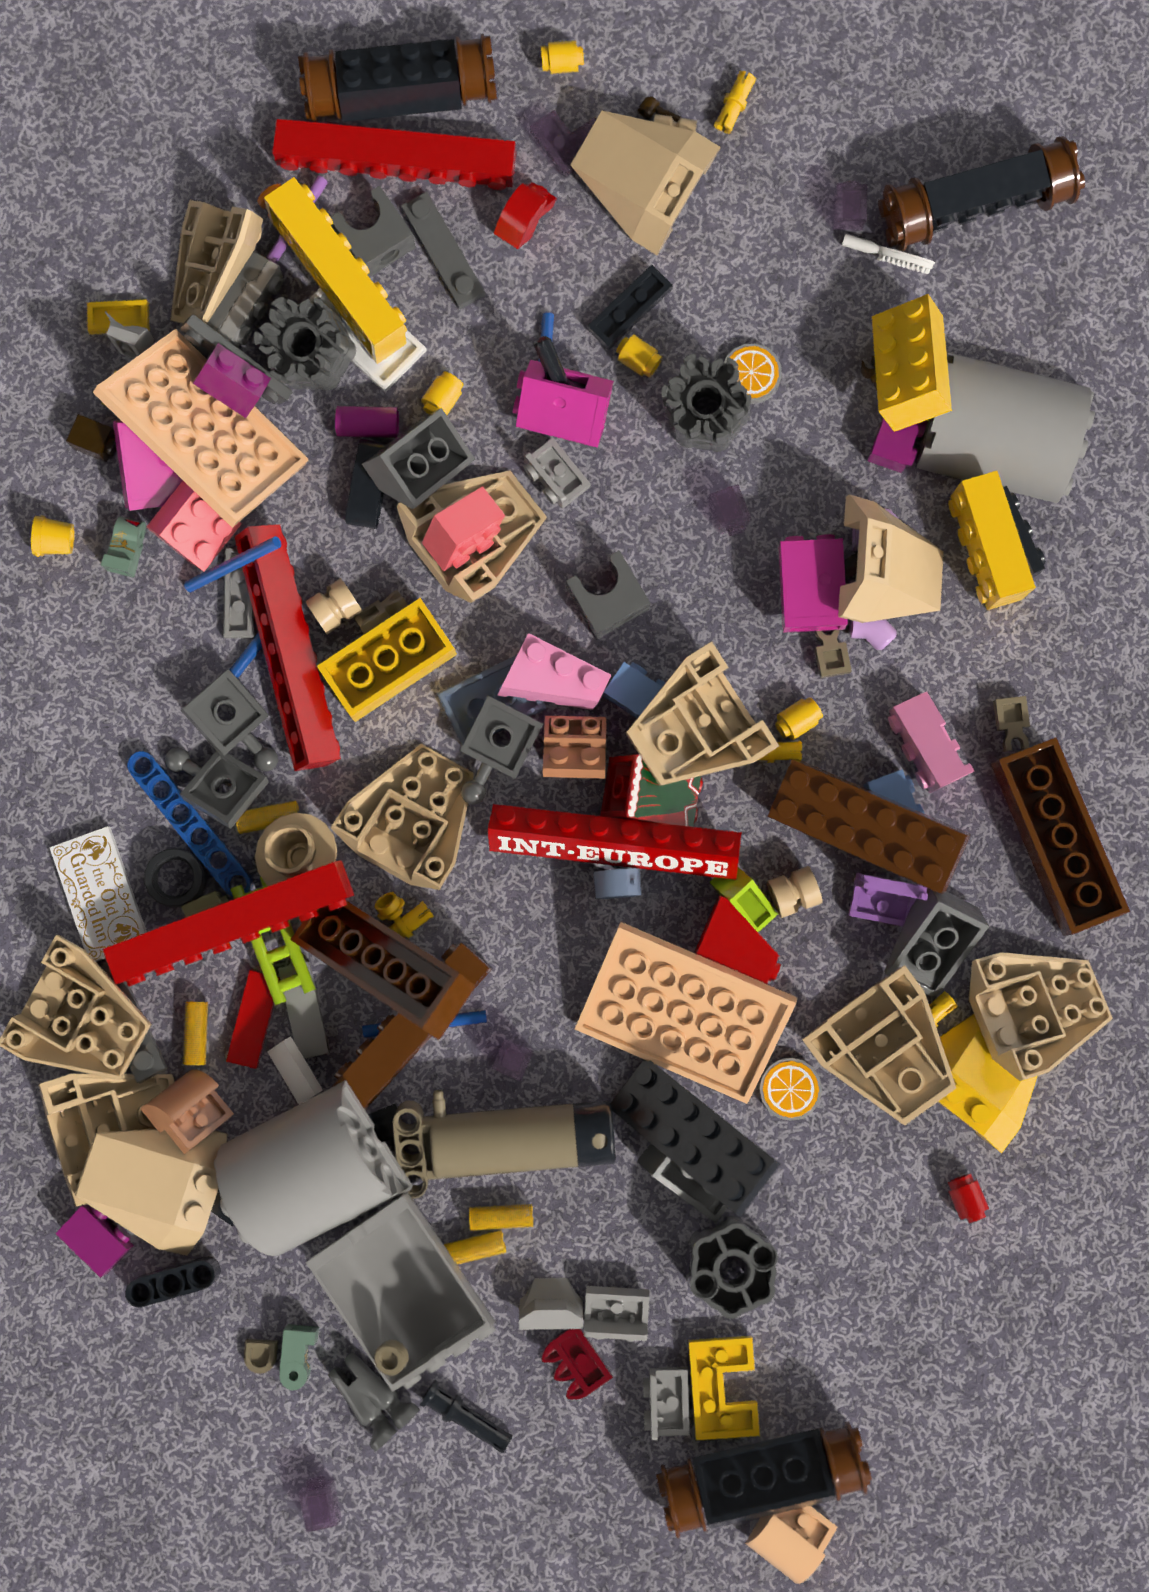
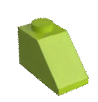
[710,867,778,932]

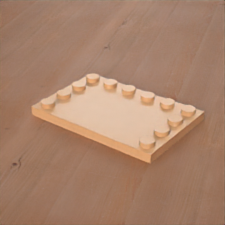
[93,329,309,528]
[575,922,797,1104]

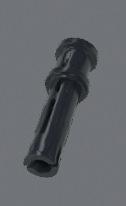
[419,1380,513,1454]

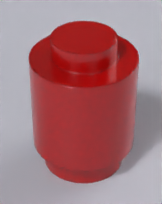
[948,1173,989,1223]

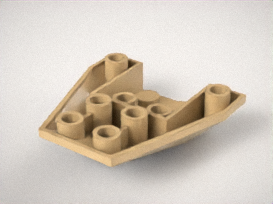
[571,111,721,256]
[838,495,944,623]
[331,744,474,890]
[0,935,151,1080]
[969,952,1113,1081]

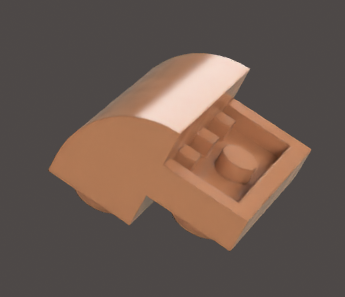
[543,716,606,779]
[140,1069,234,1154]

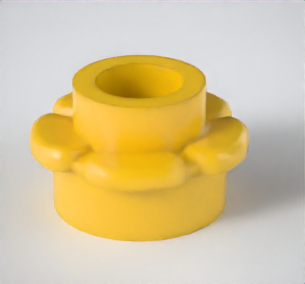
[375,892,404,921]

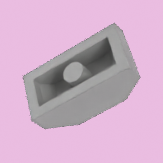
[105,311,154,359]
[519,1278,583,1330]

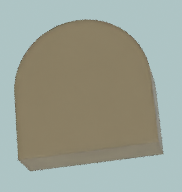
[244,1339,278,1374]

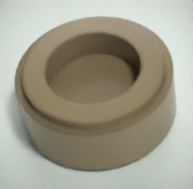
[374,1340,408,1375]

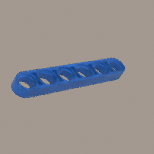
[127,751,253,897]

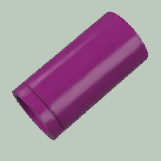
[335,406,399,438]

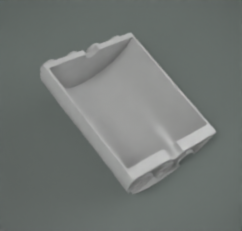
[916,352,1095,503]
[214,1080,413,1256]
[306,1192,496,1392]

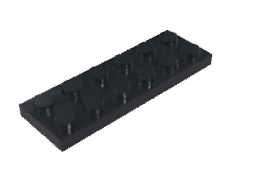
[611,1060,780,1217]

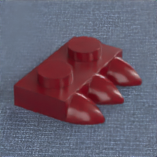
[541,1329,613,1400]

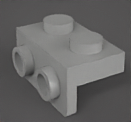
[523,438,591,509]
[584,1286,650,1341]
[643,1367,689,1440]

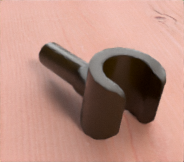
[638,96,681,122]
[860,356,877,391]

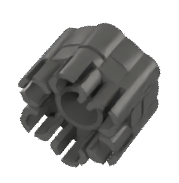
[254,297,356,390]
[661,354,751,452]
[687,1215,778,1319]

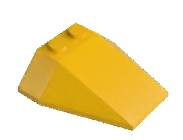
[938,1014,1037,1153]

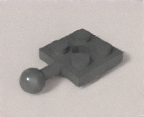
[180,669,278,771]
[460,696,543,805]
[165,747,269,829]

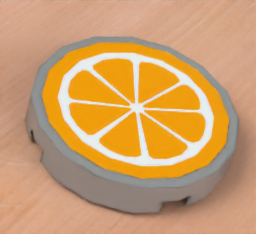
[724,343,782,404]
[759,1057,822,1121]

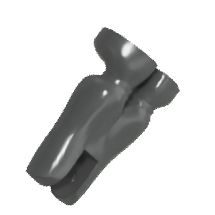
[328,1352,420,1452]

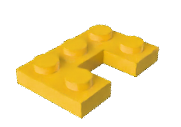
[688,1336,760,1440]

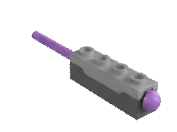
[191,176,328,360]

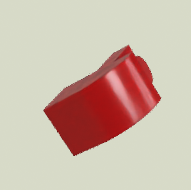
[493,182,557,249]

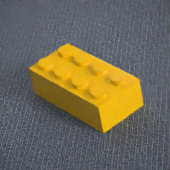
[872,294,952,432]
[948,470,1036,610]
[317,598,457,722]

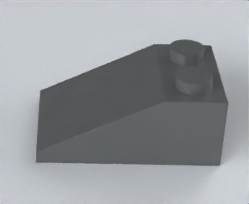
[884,888,989,998]
[637,1144,728,1223]

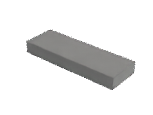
[223,547,255,639]
[278,961,330,1059]

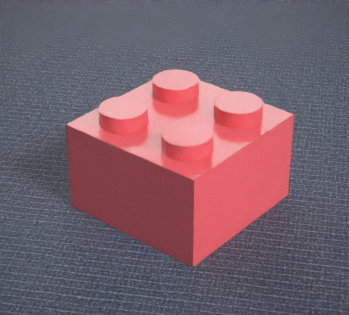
[146,481,242,572]
[422,486,505,571]

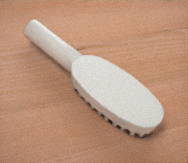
[842,234,935,274]

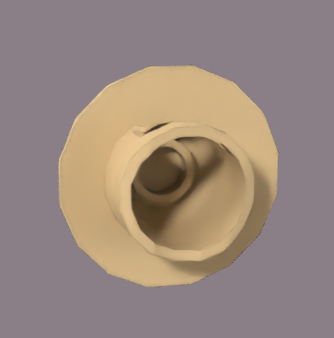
[255,813,337,886]

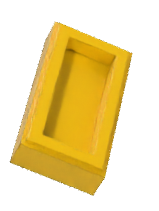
[87,299,150,335]

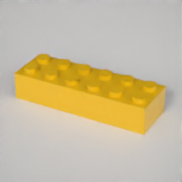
[264,177,407,364]

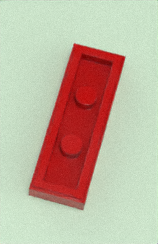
[226,970,281,1069]

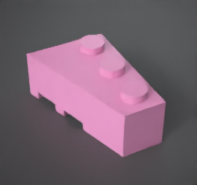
[497,633,611,710]
[888,691,974,793]

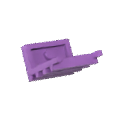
[848,873,928,926]

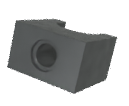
[331,185,416,278]
[566,550,650,640]

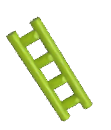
[230,877,316,1005]

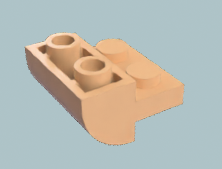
[745,1506,838,1584]

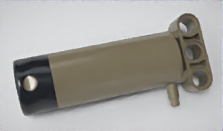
[393,1090,616,1199]

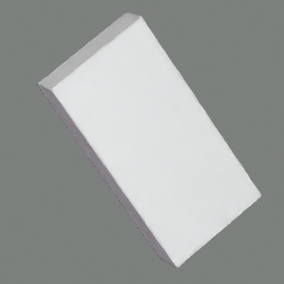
[268,1037,323,1104]

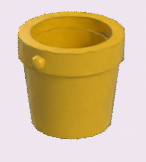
[31,515,75,557]

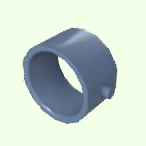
[593,868,642,899]

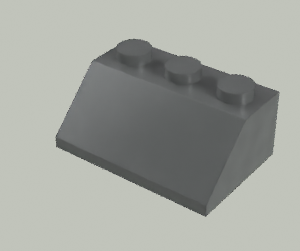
[362,408,475,509]

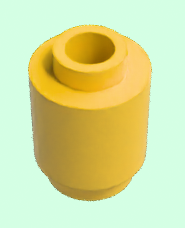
[541,40,584,74]
[616,335,663,378]
[421,371,464,415]
[775,697,823,740]

